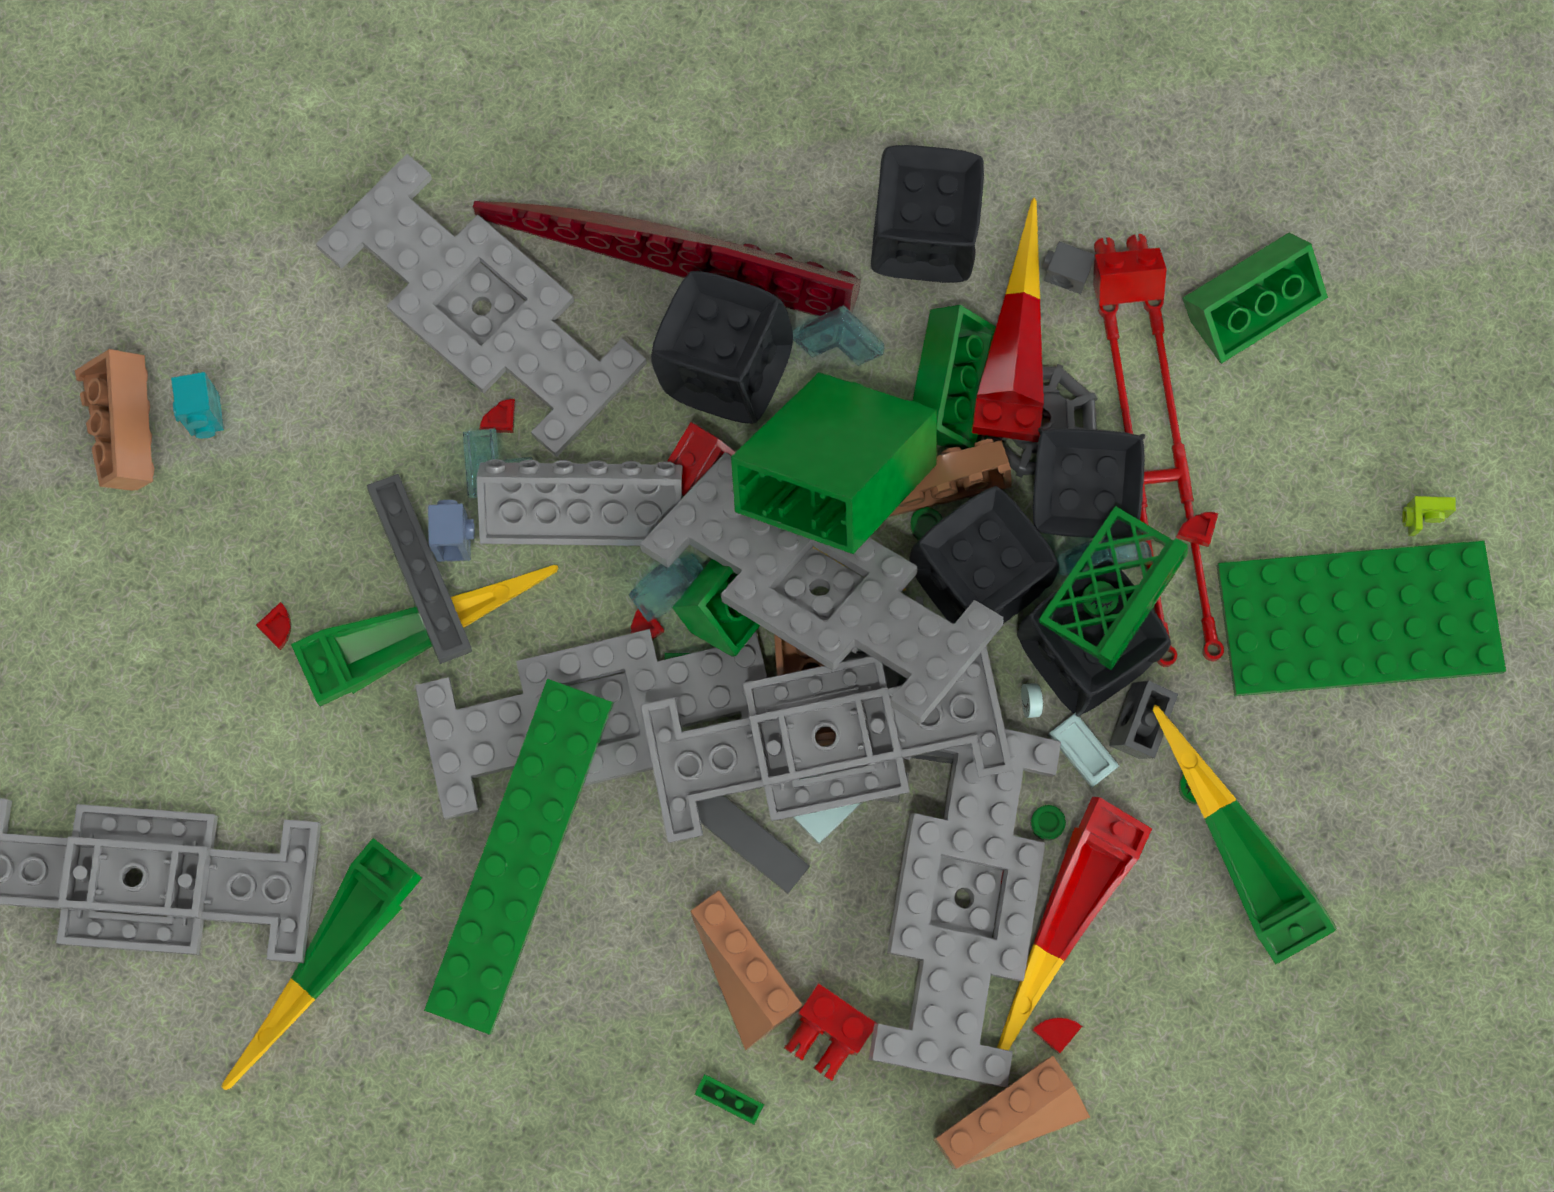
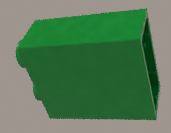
[731,372,937,554]

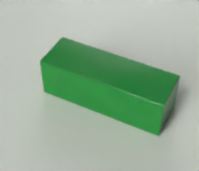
[695,1074,764,1125]

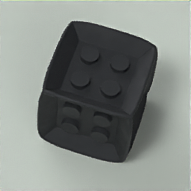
[871,145,984,283]
[651,271,793,424]
[1033,427,1145,539]
[909,486,1059,624]
[1017,560,1171,717]

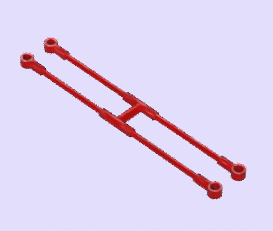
[1098,299,1224,667]

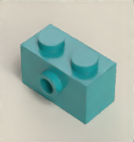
[171,372,224,439]

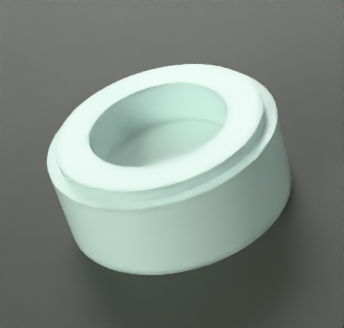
[1021,683,1043,718]

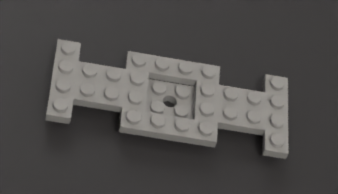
[316,154,647,457]
[640,453,1004,725]
[415,629,767,820]
[641,646,1013,843]
[868,728,1061,1087]
[0,798,321,963]

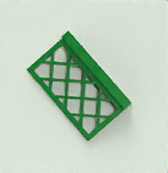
[1039,506,1188,670]

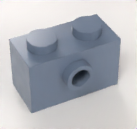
[428,500,475,562]

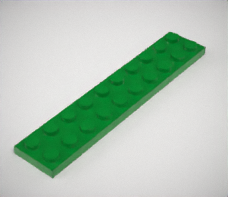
[424,679,614,1035]

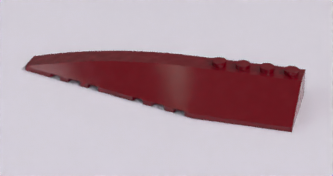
[473,201,861,325]

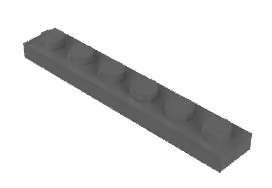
[367,474,472,664]

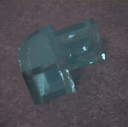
[629,553,704,621]

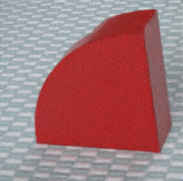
[479,399,515,433]
[1176,512,1219,547]
[256,602,291,650]
[630,603,664,640]
[1032,1018,1082,1054]

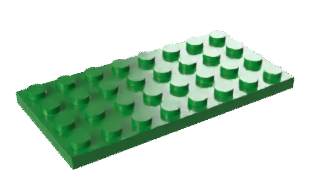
[1216,541,1506,697]

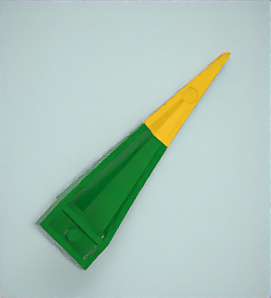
[291,565,558,707]
[1153,705,1337,965]
[222,838,422,1090]

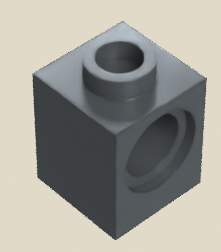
[1042,241,1095,295]

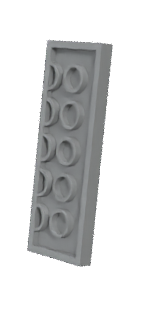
[477,459,682,546]

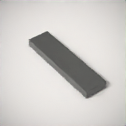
[697,796,810,894]

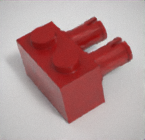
[1093,234,1167,306]
[784,983,877,1081]

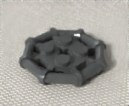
[984,364,1098,478]

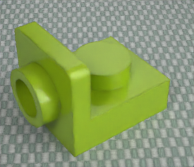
[1402,496,1456,536]

